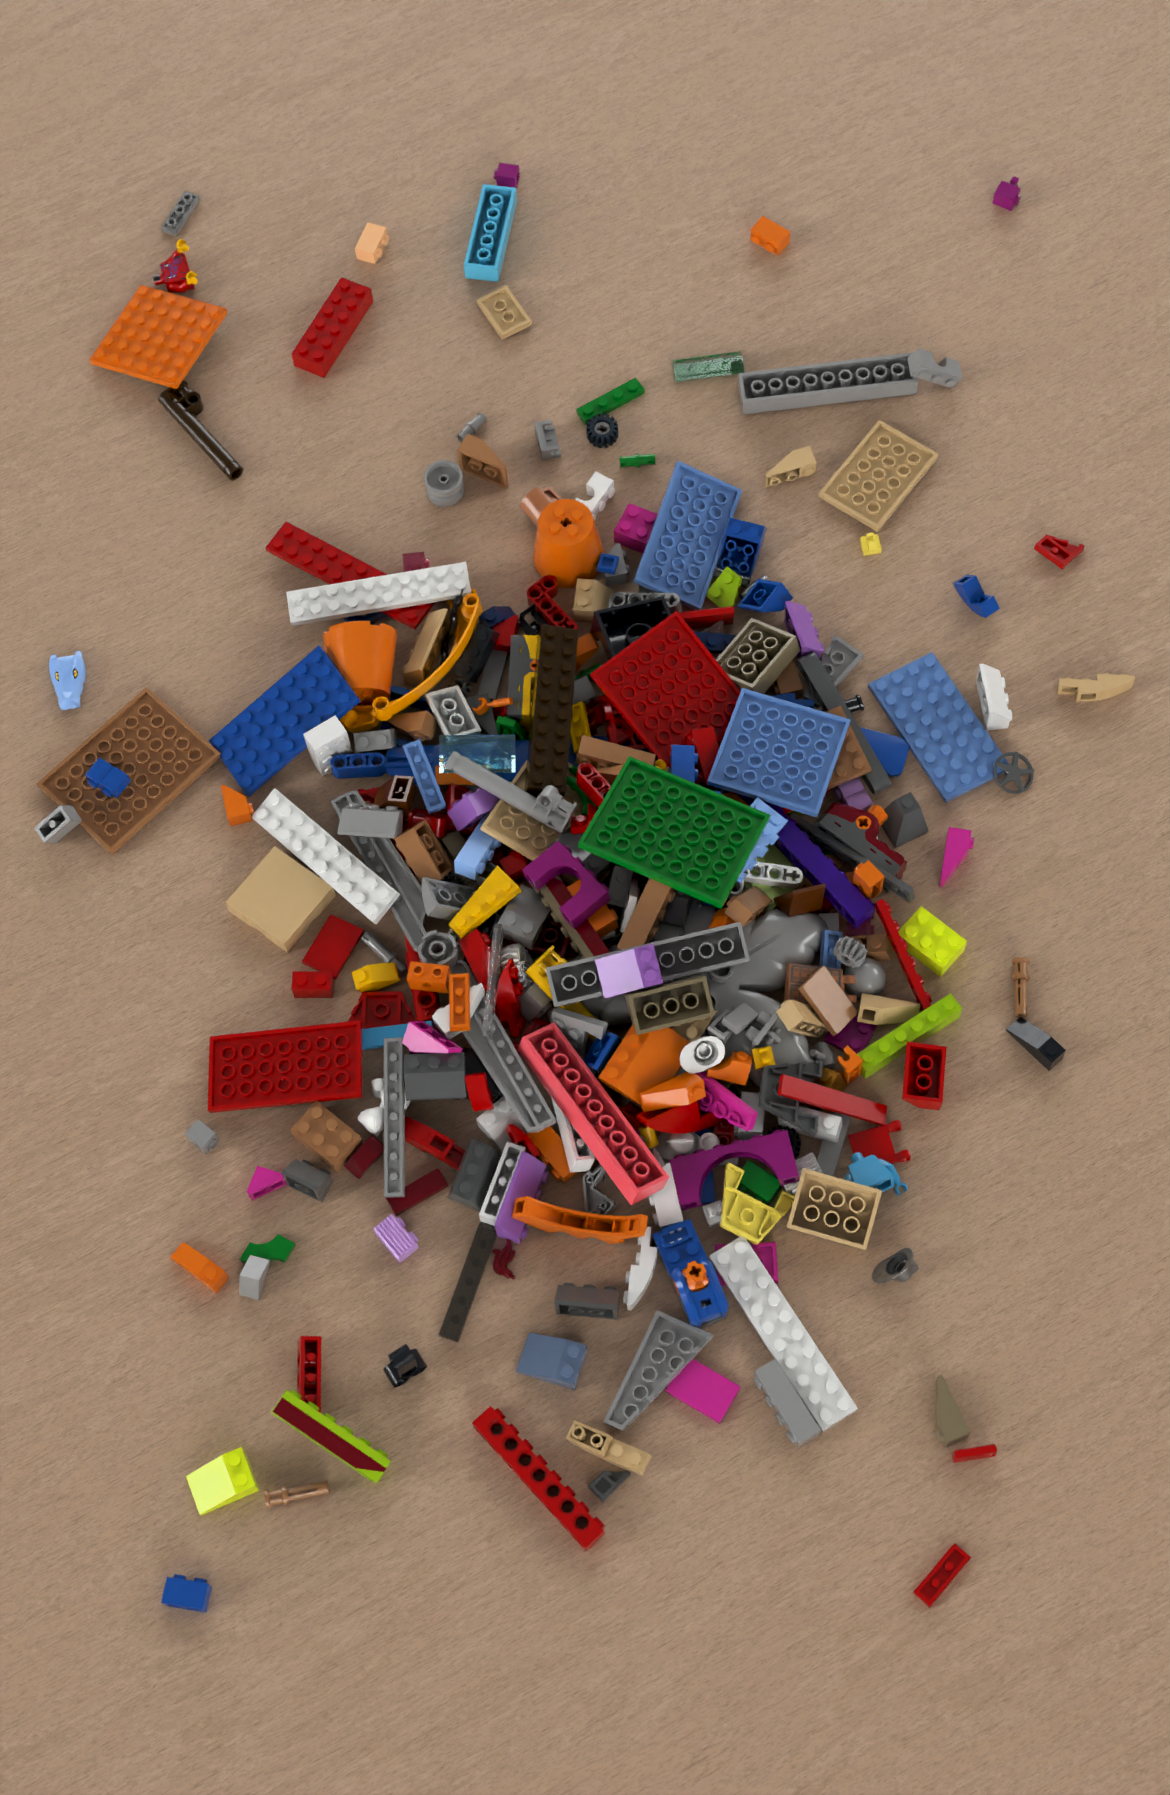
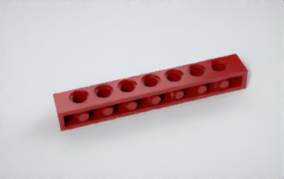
[472,1406,605,1552]

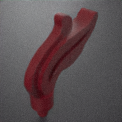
[492,1239,516,1280]

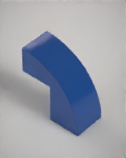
[953,574,1000,618]

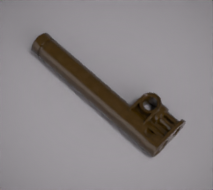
[158,380,243,481]

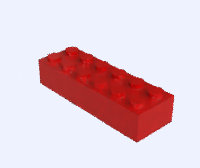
[291,277,374,378]

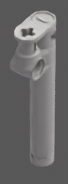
[445,751,578,834]

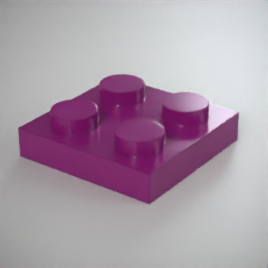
[824,1014,878,1054]

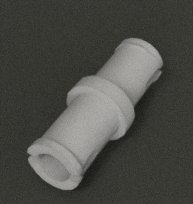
[456,413,487,443]

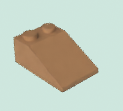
[457,434,509,489]

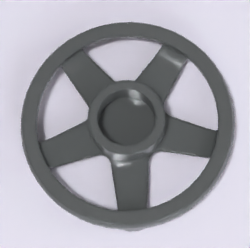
[993,752,1034,794]

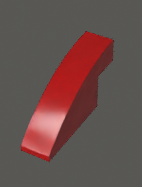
[636,1101,719,1134]

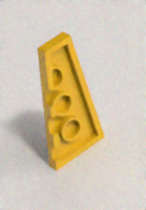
[448,865,522,939]

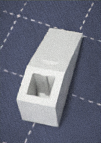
[432,983,485,1040]

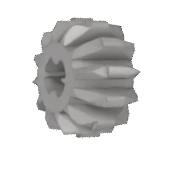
[833,936,868,968]

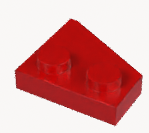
[1034,535,1085,569]

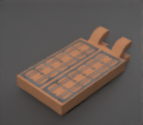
[784,963,857,1005]

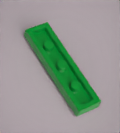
[576,377,645,425]

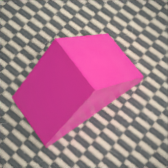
[247,1166,286,1201]

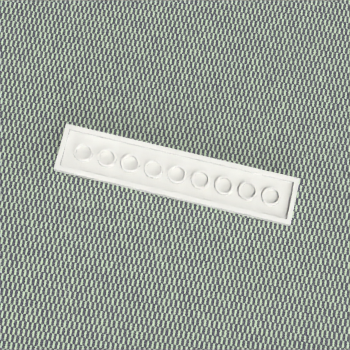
[286,562,471,626]
[251,788,401,925]
[709,1236,858,1432]

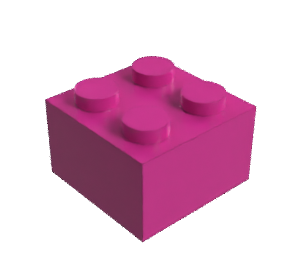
[614,503,657,554]

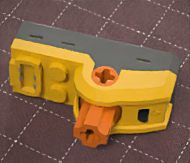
[507,635,538,732]

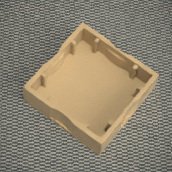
[226,846,336,953]

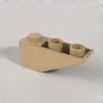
[765,446,817,487]
[857,993,920,1025]

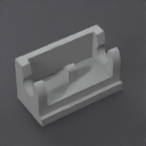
[534,420,561,461]

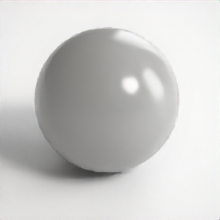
[843,957,886,1000]

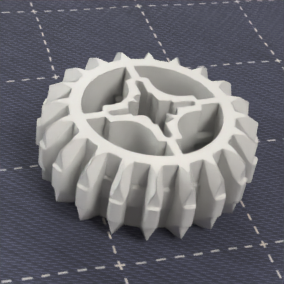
[500,943,535,995]

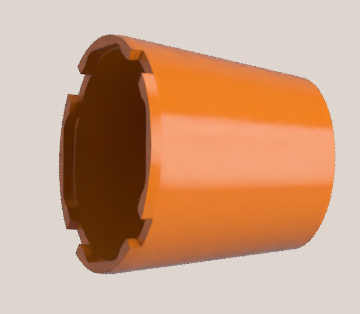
[533,499,605,588]
[323,621,397,706]

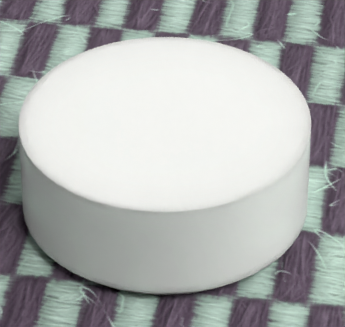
[699,1132,720,1150]

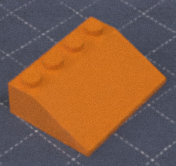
[599,1025,690,1107]

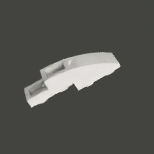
[623,1226,658,1310]

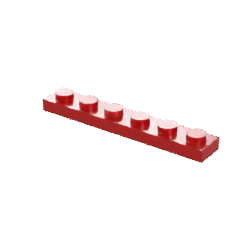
[873,899,932,1012]

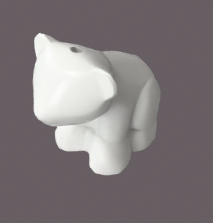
[358,1078,410,1137]

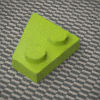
[706,566,742,608]

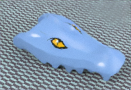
[49,651,86,710]

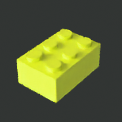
[898,906,967,977]

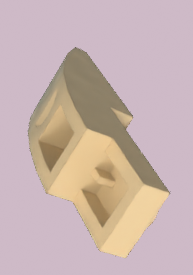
[1057,673,1135,701]
[565,1420,652,1476]

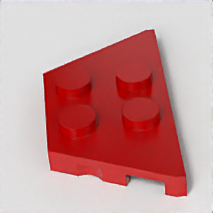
[348,991,416,1029]

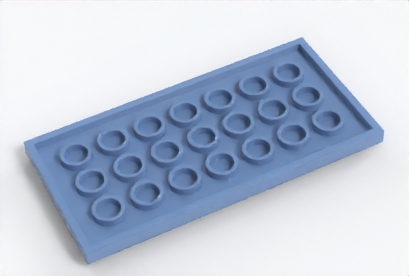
[633,461,742,610]
[868,652,1010,803]

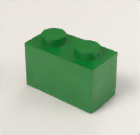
[737,1160,782,1206]

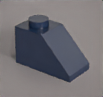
[478,606,520,629]

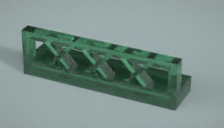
[671,351,744,382]

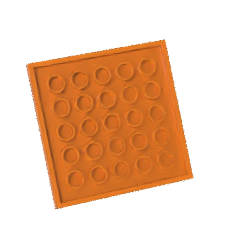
[89,285,228,389]

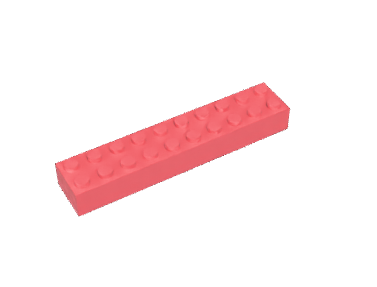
[518,1022,669,1205]

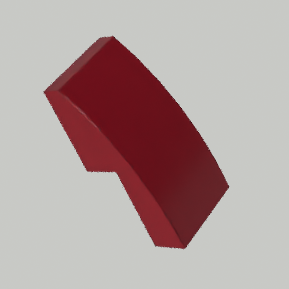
[344,1135,384,1179]

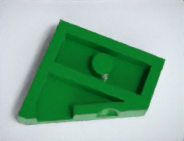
[496,716,529,741]

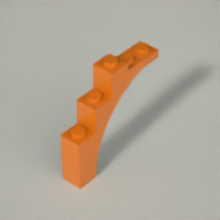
[512,1196,648,1244]

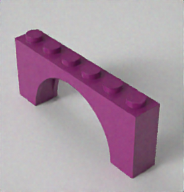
[669,1129,800,1211]

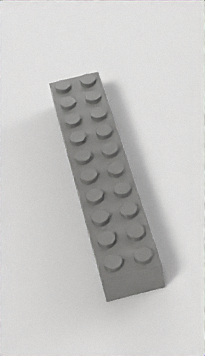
[738,353,918,415]
[545,922,750,1008]

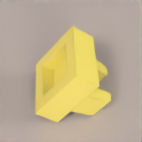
[860,532,882,556]

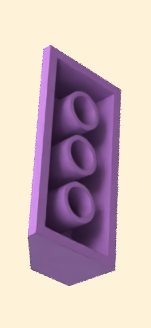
[494,1151,549,1244]

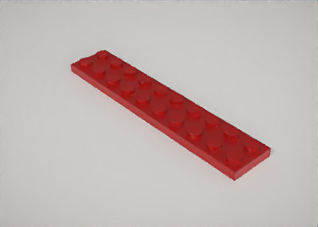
[265,521,435,630]

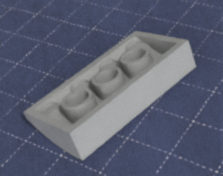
[421,877,478,921]

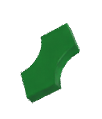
[239,1234,296,1264]

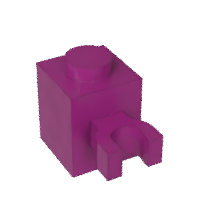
[993,176,1021,211]

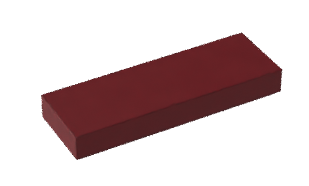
[386,1168,448,1216]

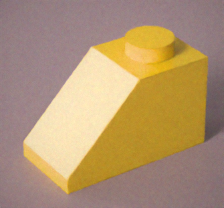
[352,962,400,992]

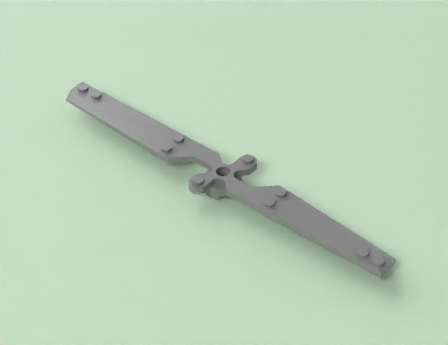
[331,790,556,1133]

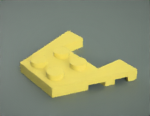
[720,1163,795,1245]

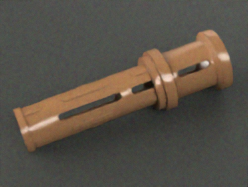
[1012,957,1030,1018]
[264,1481,330,1509]

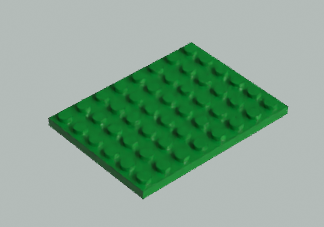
[578,756,770,909]

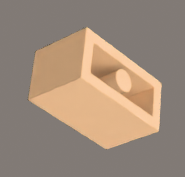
[355,222,389,264]

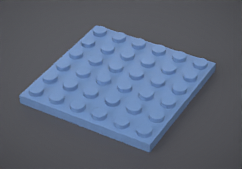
[707,688,851,817]

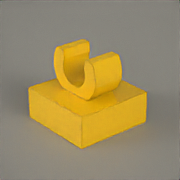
[750,1046,775,1070]

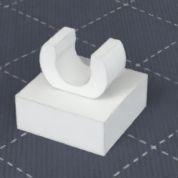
[702,1200,722,1227]

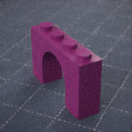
[522,841,610,929]

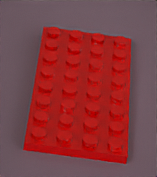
[208,1020,363,1113]

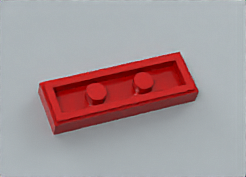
[913,1543,971,1608]

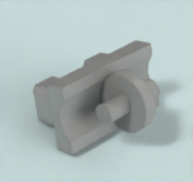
[745,1011,781,1048]

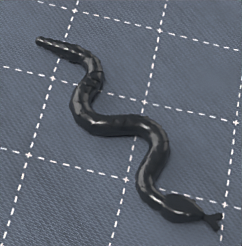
[438,589,463,668]

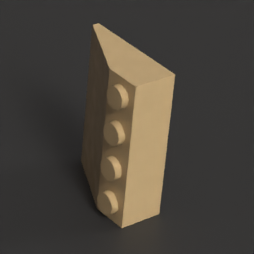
[787,1168,882,1251]

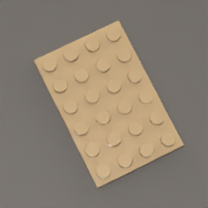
[818,420,938,532]

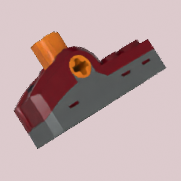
[815,803,907,892]

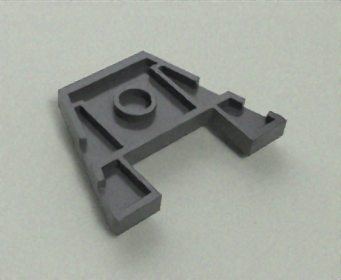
[758,1060,823,1136]

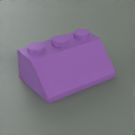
[784,601,824,661]

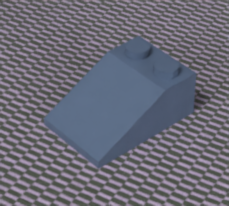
[516,1333,588,1390]

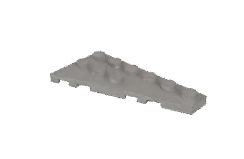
[603,1310,714,1432]

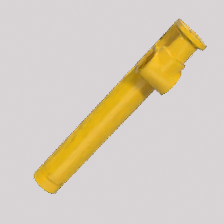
[525,945,608,1043]

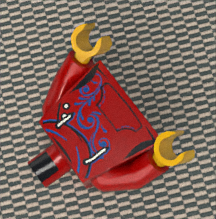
[152,239,198,294]

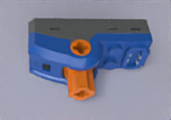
[652,1219,729,1329]

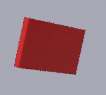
[679,606,734,629]
[302,914,364,980]

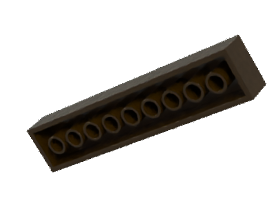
[524,624,578,798]

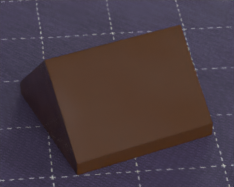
[773,883,826,917]

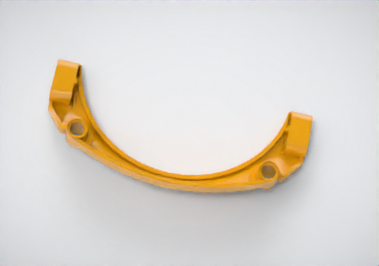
[339,588,483,733]

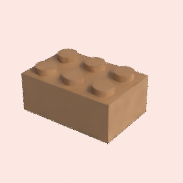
[394,819,454,884]
[290,1101,363,1173]

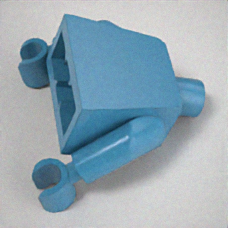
[845,1152,908,1196]

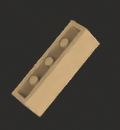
[776,1000,828,1039]

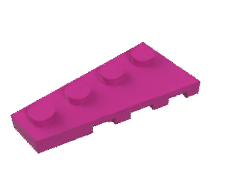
[695,1071,758,1131]

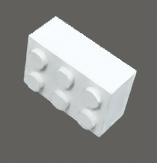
[303,715,353,776]

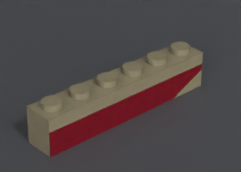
[531,876,610,960]

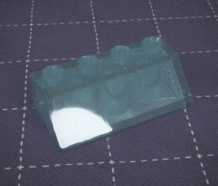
[439,735,516,773]

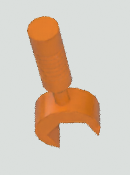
[472,697,513,715]

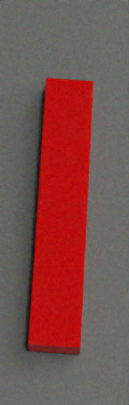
[777,1074,887,1126]

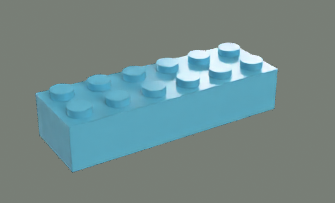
[464,184,517,282]

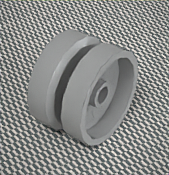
[424,460,465,507]

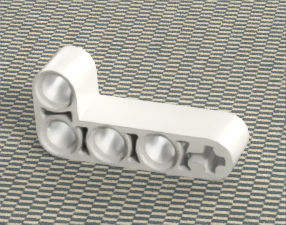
[728,862,803,899]

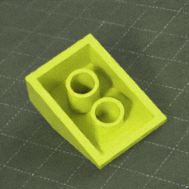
[186,1447,260,1516]

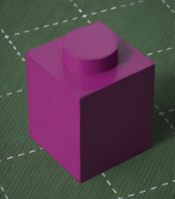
[494,163,520,189]

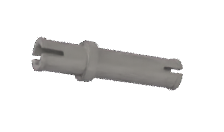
[361,931,408,977]

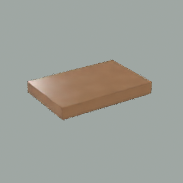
[798,965,858,1036]

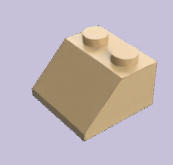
[573,578,614,622]

